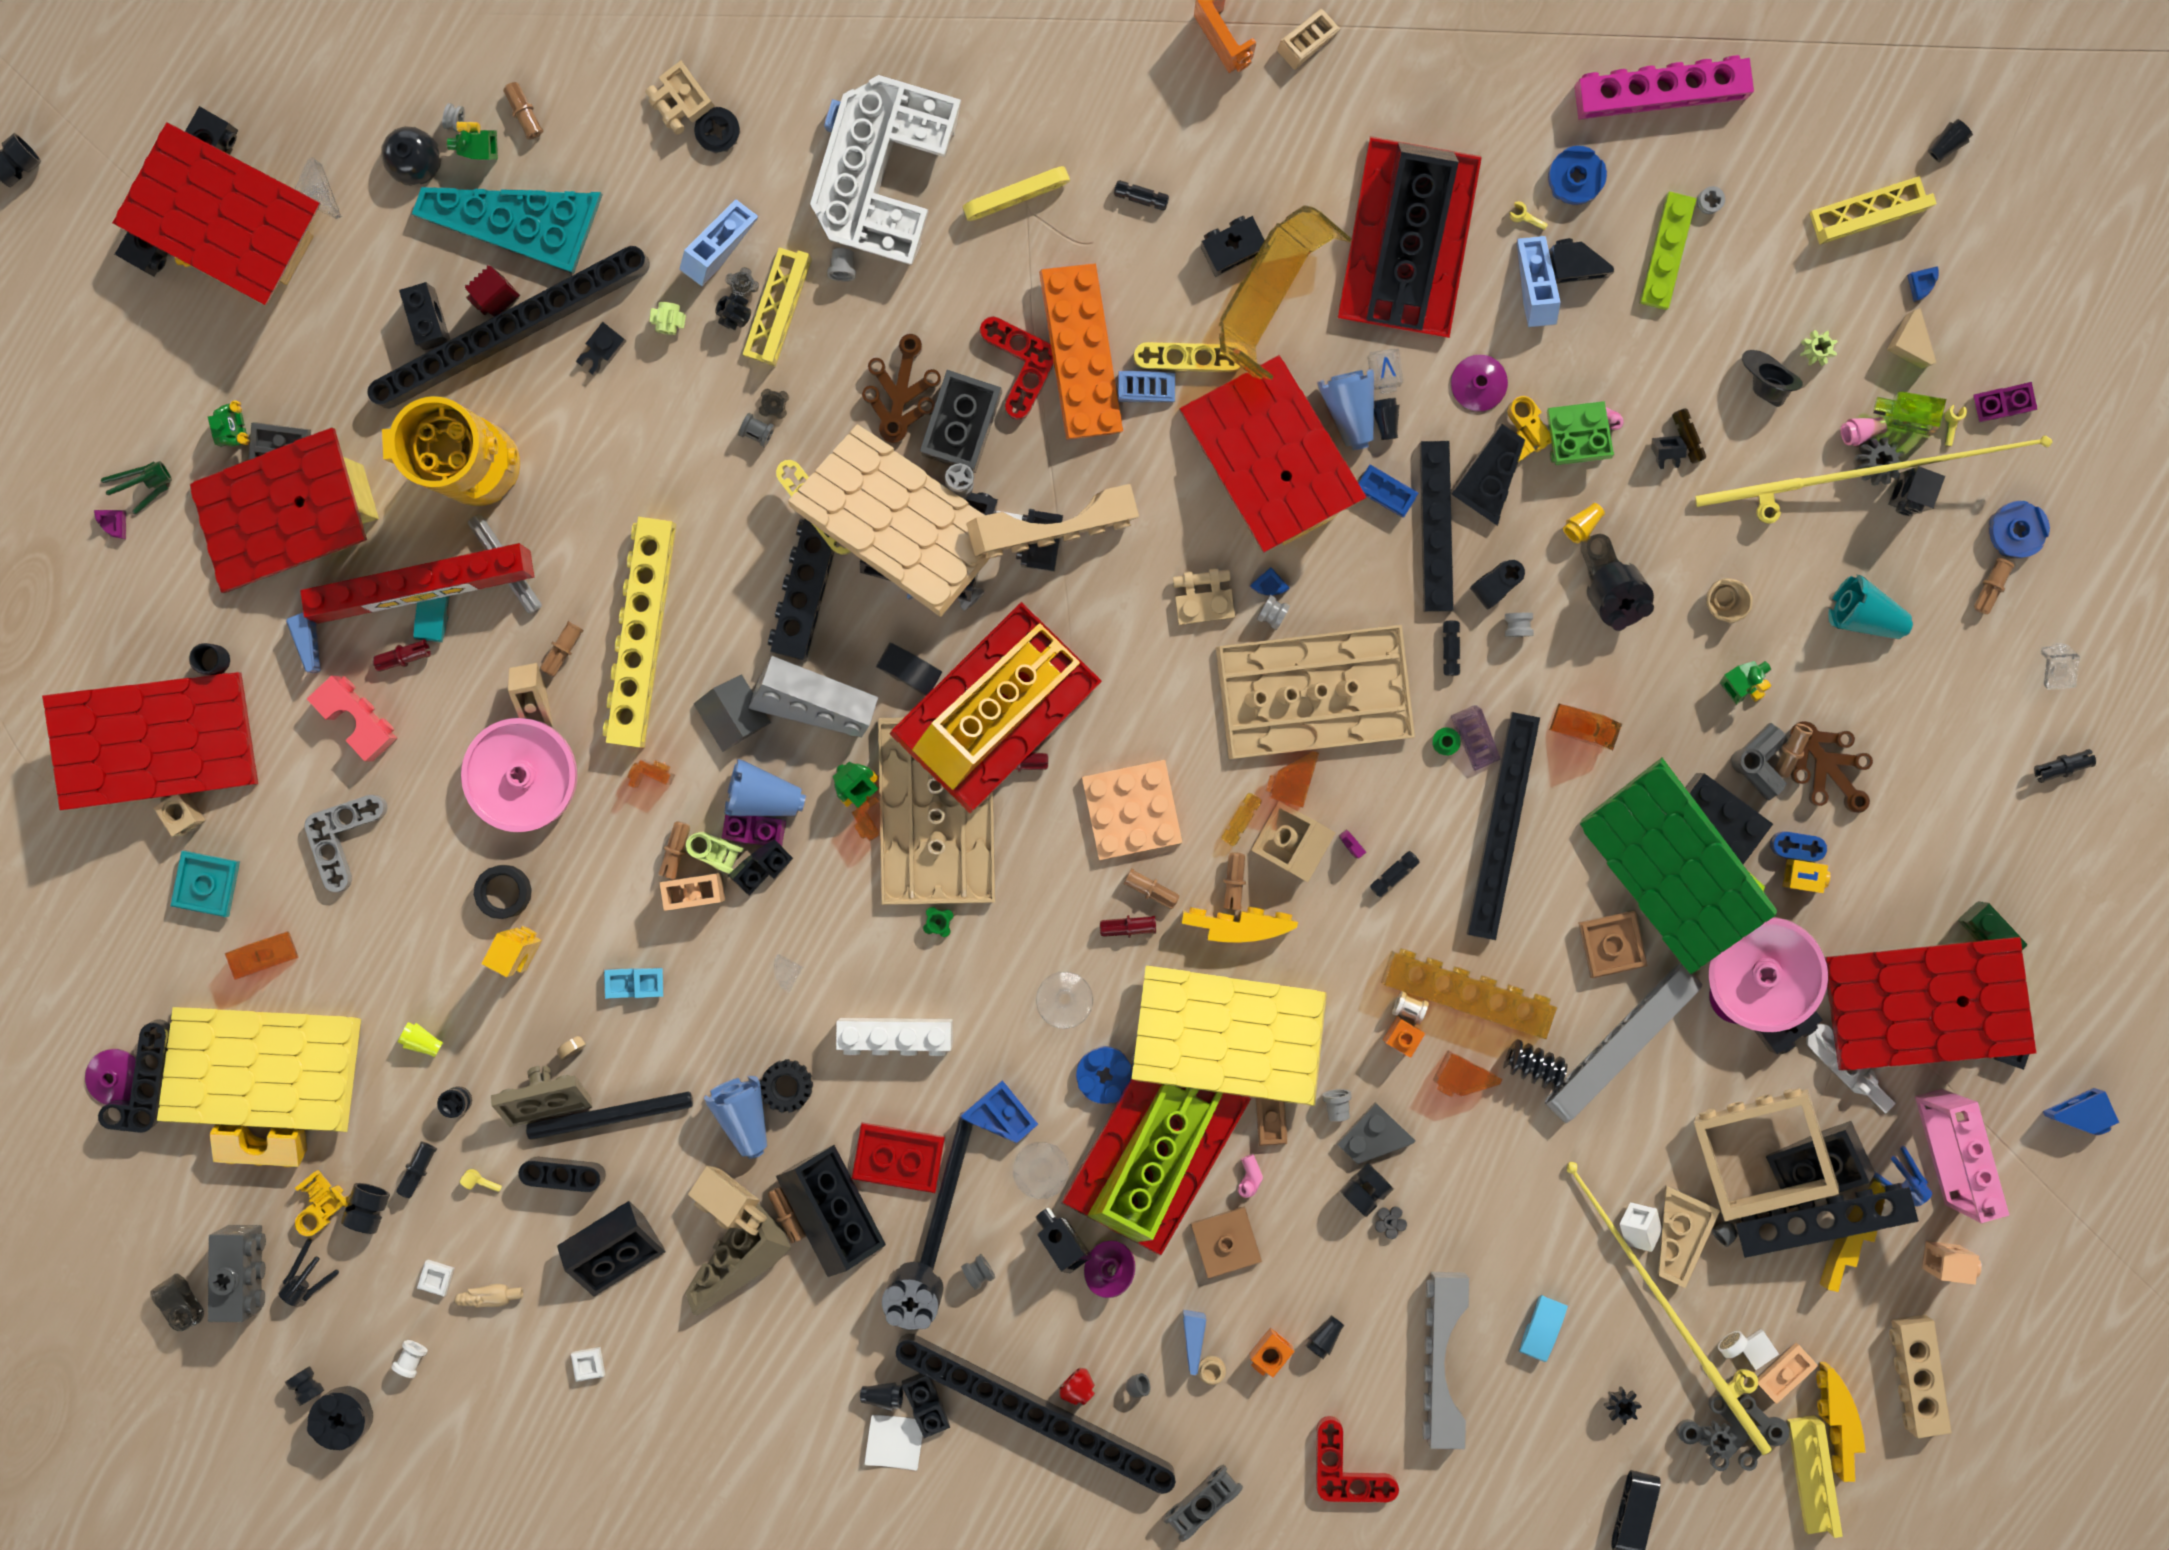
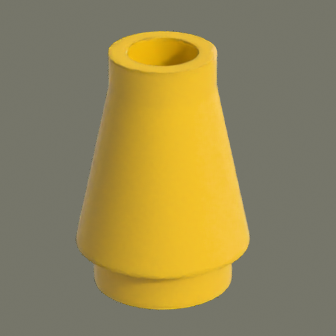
[1563,503,1605,544]

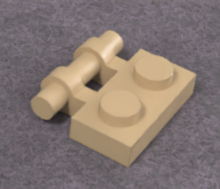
[645,60,715,135]
[1173,568,1235,625]

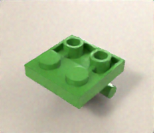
[1546,401,1614,465]

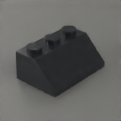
[557,1201,666,1296]

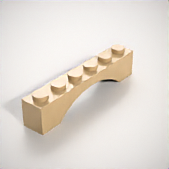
[966,484,1139,559]

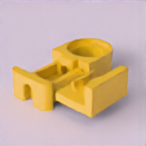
[1507,396,1552,462]
[295,1170,352,1236]

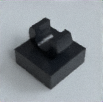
[1651,436,1687,469]

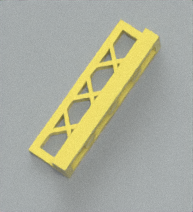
[1809,176,1937,245]
[743,247,812,367]
[1787,1415,1843,1538]

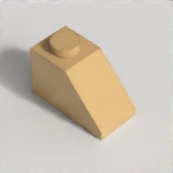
[508,663,552,727]

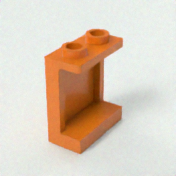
[1193,0,1256,73]

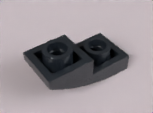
[876,642,942,696]
[728,840,793,896]
[902,1373,950,1439]

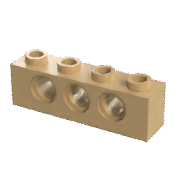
[1889,1314,1952,1438]

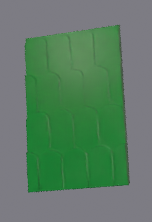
[1580,757,1777,974]

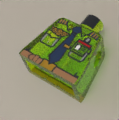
[1873,391,1947,437]

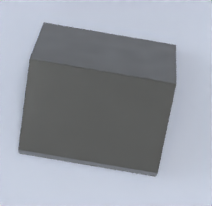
[693,674,771,752]

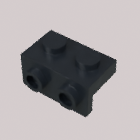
[1016,508,1063,572]

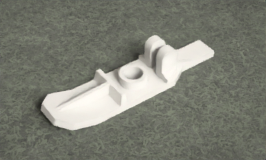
[1806,1024,1896,1114]

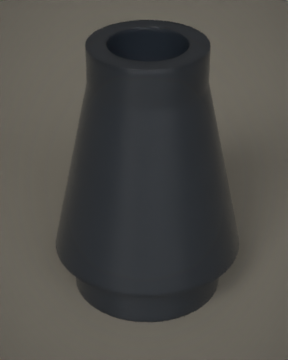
[1928,119,1973,162]
[1374,398,1400,440]
[1305,1315,1345,1360]
[860,1382,904,1411]

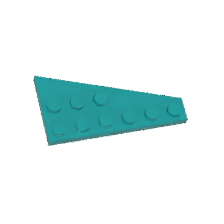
[412,187,603,274]

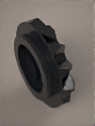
[694,107,740,154]

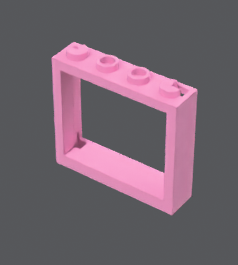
[1915,1089,2009,1223]

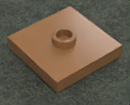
[1578,910,1648,978]
[1191,1206,1262,1279]

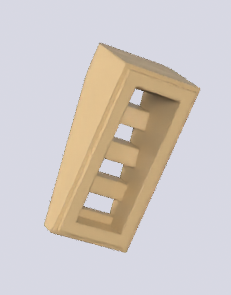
[1277,8,1340,70]

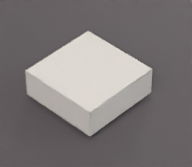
[417,1260,454,1297]
[1743,1329,1779,1370]
[571,1347,605,1382]

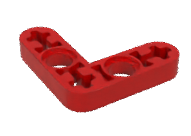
[980,316,1054,420]
[1316,1416,1399,1503]

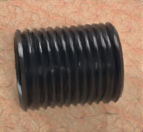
[189,643,230,675]

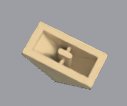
[1887,308,1937,369]

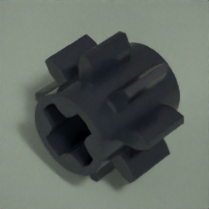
[715,293,751,330]
[1604,1386,1642,1425]

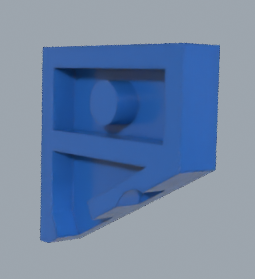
[960,1080,1038,1143]

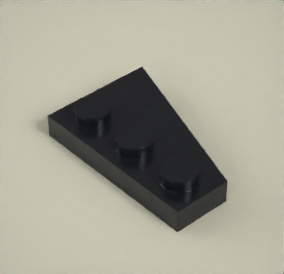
[1451,423,1525,526]

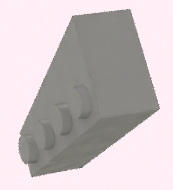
[748,656,878,738]

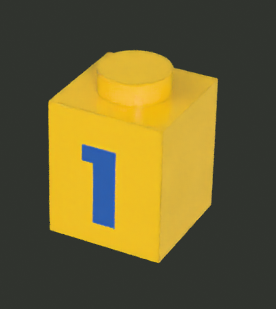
[1782,859,1830,893]

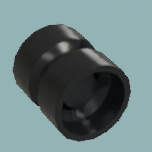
[0,133,42,188]
[1340,1163,1394,1217]
[341,1183,390,1234]

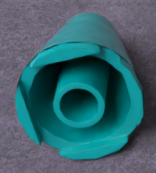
[1828,574,1913,639]

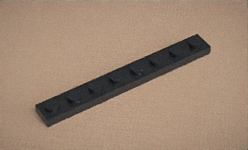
[1467,712,1540,940]

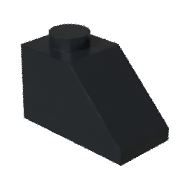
[1549,238,1614,284]

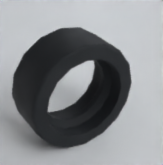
[473,865,532,919]

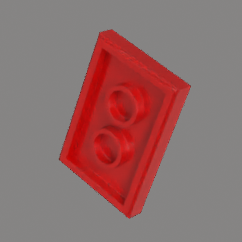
[852,1122,945,1193]

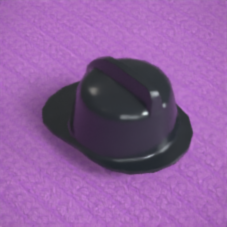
[1742,350,1803,407]

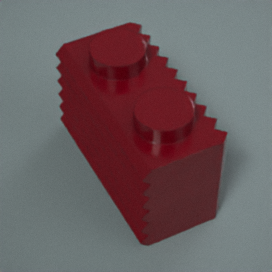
[465,265,521,317]

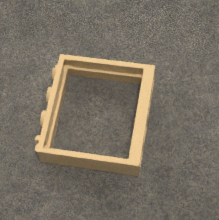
[1694,1088,1839,1221]

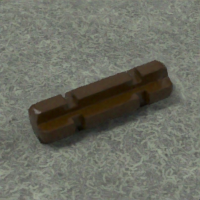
[1672,408,1707,464]

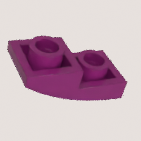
[1973,382,2038,423]
[721,815,786,846]

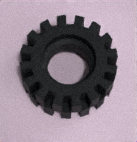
[760,1059,813,1113]

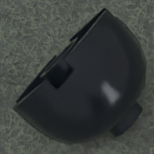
[381,126,441,186]

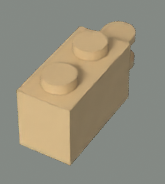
[688,1166,767,1235]

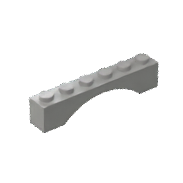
[1422,1272,1469,1449]

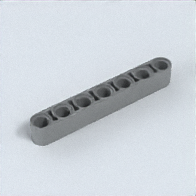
[1545,964,1703,1123]

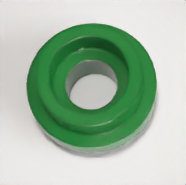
[1432,727,1461,756]

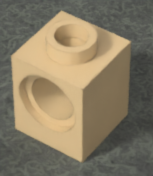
[154,794,206,837]

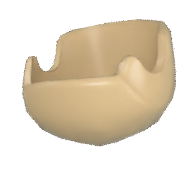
[1706,578,1753,623]

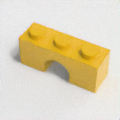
[481,926,542,977]
[210,1125,307,1167]

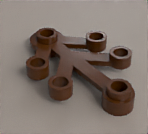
[862,334,941,443]
[1789,721,1873,813]

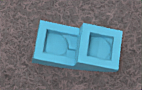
[604,968,663,999]
[1519,1295,1568,1362]

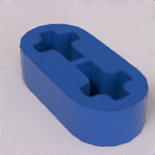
[1770,831,1827,862]

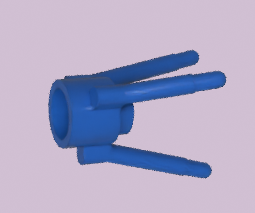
[1873,1146,1932,1207]

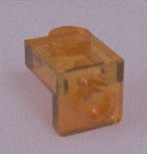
[627,760,675,788]
[851,796,880,841]

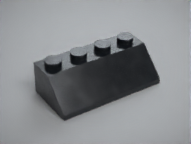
[776,1145,886,1277]

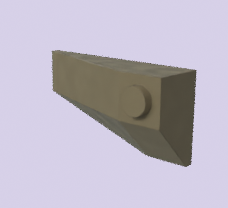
[685,1204,791,1316]

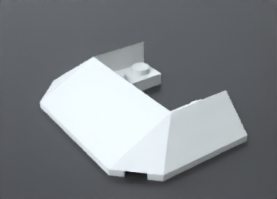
[810,75,961,265]

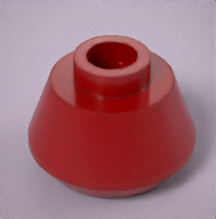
[1058,1368,1095,1405]

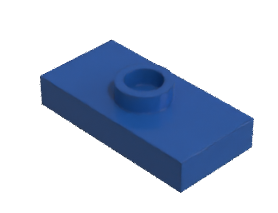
[1359,464,1418,518]

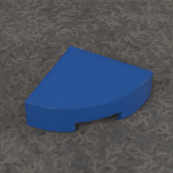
[1907,266,1939,302]
[1250,567,1289,596]

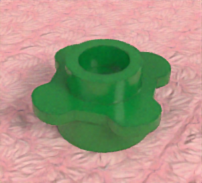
[923,907,954,937]

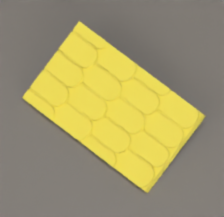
[1132,966,1327,1106]
[157,1007,361,1132]

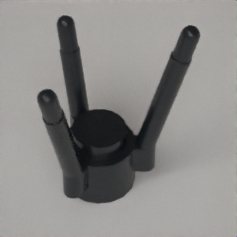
[278,1238,339,1306]

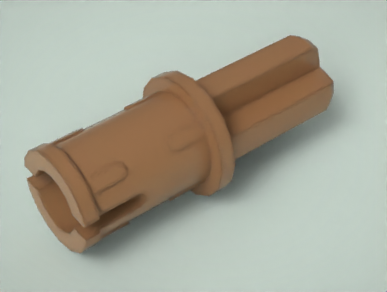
[503,82,544,140]
[1974,558,2015,614]
[540,621,584,676]
[1774,723,1813,778]
[658,821,690,879]
[1223,852,1246,910]
[1123,869,1179,909]
[768,1187,806,1243]

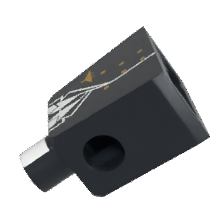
[1035,1208,1093,1274]

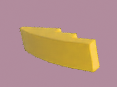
[1819,1181,1885,1292]

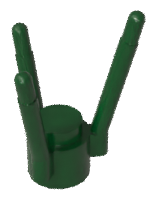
[101,461,172,514]

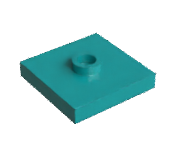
[170,850,240,917]

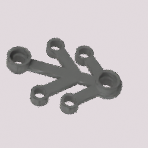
[1676,1394,1789,1471]

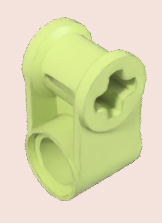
[686,832,744,874]

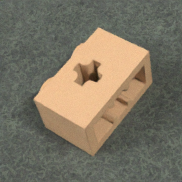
[660,873,725,911]
[1922,1241,1981,1285]

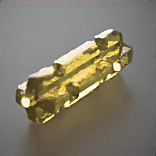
[1221,793,1262,846]

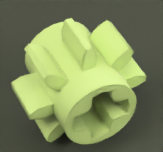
[649,302,686,335]
[1800,330,1838,366]

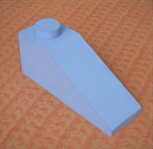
[679,199,758,286]
[1517,236,1561,327]

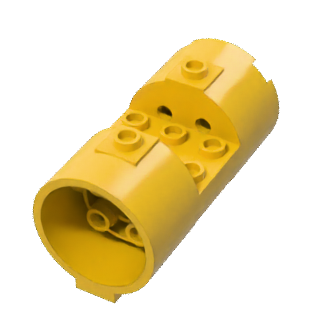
[382,396,520,506]

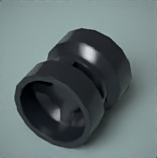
[437,1086,472,1118]
[285,1366,324,1406]

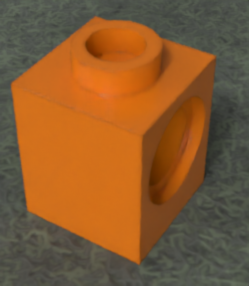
[1383,1016,1425,1058]
[1249,1327,1295,1378]

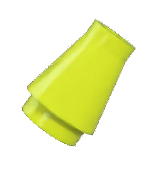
[397,1022,443,1057]

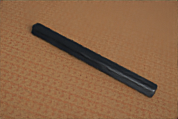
[526,1091,693,1140]
[920,1112,973,1272]

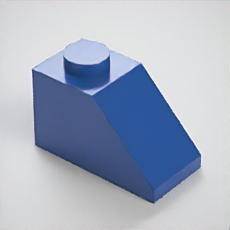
[2043,1088,2120,1135]

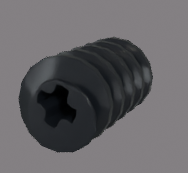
[1503,1039,1568,1093]

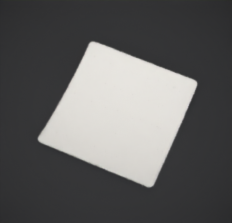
[864,1415,923,1471]

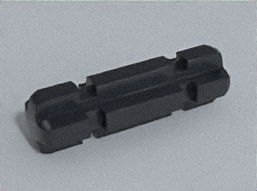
[1114,180,1169,211]
[1443,620,1461,676]
[1370,851,1420,897]

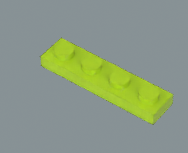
[1639,191,1697,310]

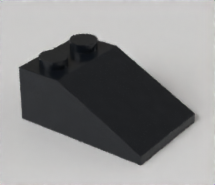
[1766,1121,1875,1209]

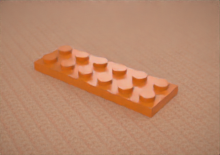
[1039,263,1123,440]

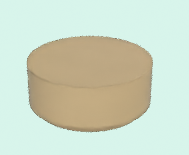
[557,1036,586,1060]

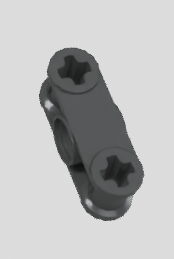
[1163,1465,1243,1542]

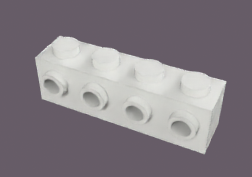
[836,1018,953,1056]

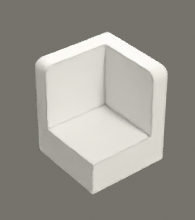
[1620,1202,1662,1252]

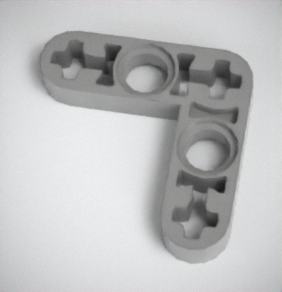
[305,795,387,892]

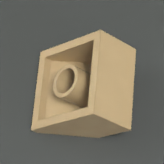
[1251,801,1336,882]

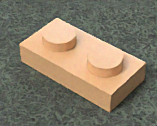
[1758,1343,1818,1404]

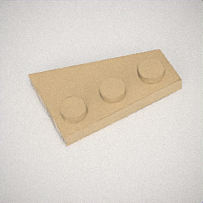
[1658,1185,1720,1288]

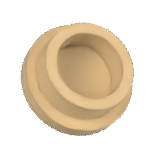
[1198,1356,1226,1385]

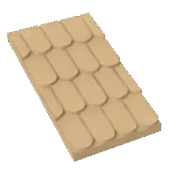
[788,424,989,617]
[1216,625,1415,759]
[878,717,995,905]

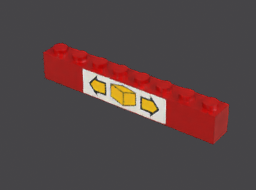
[300,543,535,624]

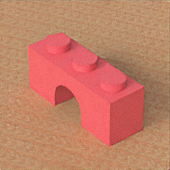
[307,675,397,761]

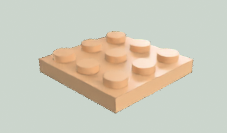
[1082,760,1182,860]

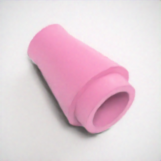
[1841,416,1887,446]

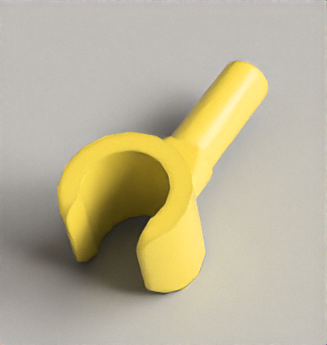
[1510,201,1548,230]
[1944,405,1967,446]
[460,1169,502,1192]

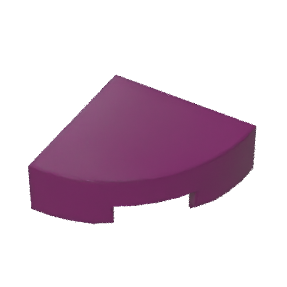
[94,510,126,539]
[1339,829,1367,859]

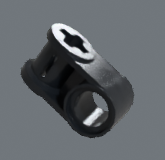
[1469,560,1525,610]

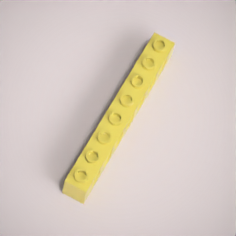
[603,517,677,748]

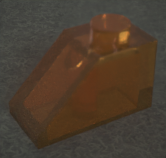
[1549,703,1622,751]
[1265,751,1319,808]
[225,931,299,980]
[1433,1050,1503,1097]

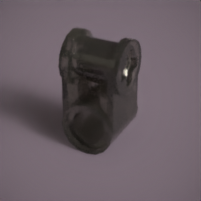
[1581,534,1619,583]
[150,1274,204,1331]

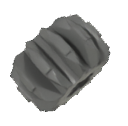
[1854,437,1905,486]

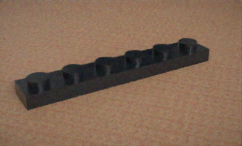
[1420,441,1454,612]

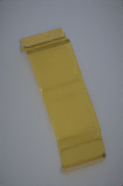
[1219,205,1352,379]

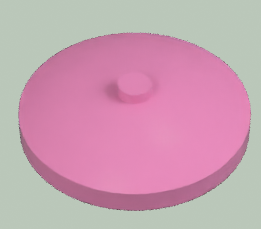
[461,718,577,832]
[1709,917,1828,1032]

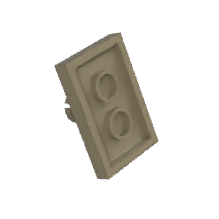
[491,1066,592,1127]

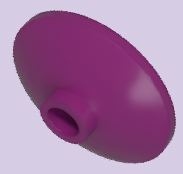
[1451,355,1508,411]
[85,1049,136,1104]
[1084,1241,1135,1298]

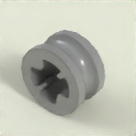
[442,103,465,132]
[1696,186,1725,214]

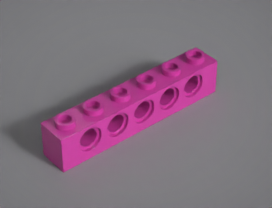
[1574,55,1754,120]

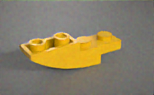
[1181,906,1298,943]
[1816,1362,1866,1482]

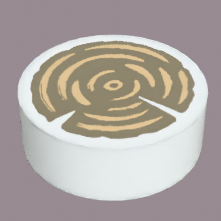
[1718,1331,1748,1358]

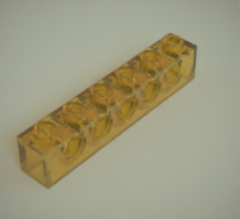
[1381,948,1557,1039]

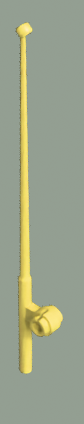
[1695,436,2053,524]
[1567,1162,1772,1455]

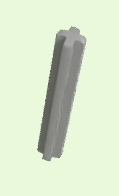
[468,514,542,613]

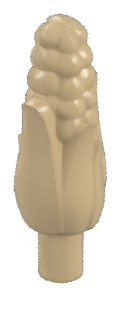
[455,1284,523,1308]

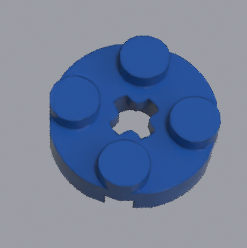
[1548,146,1607,205]
[1989,501,2050,558]
[1076,1046,1132,1104]

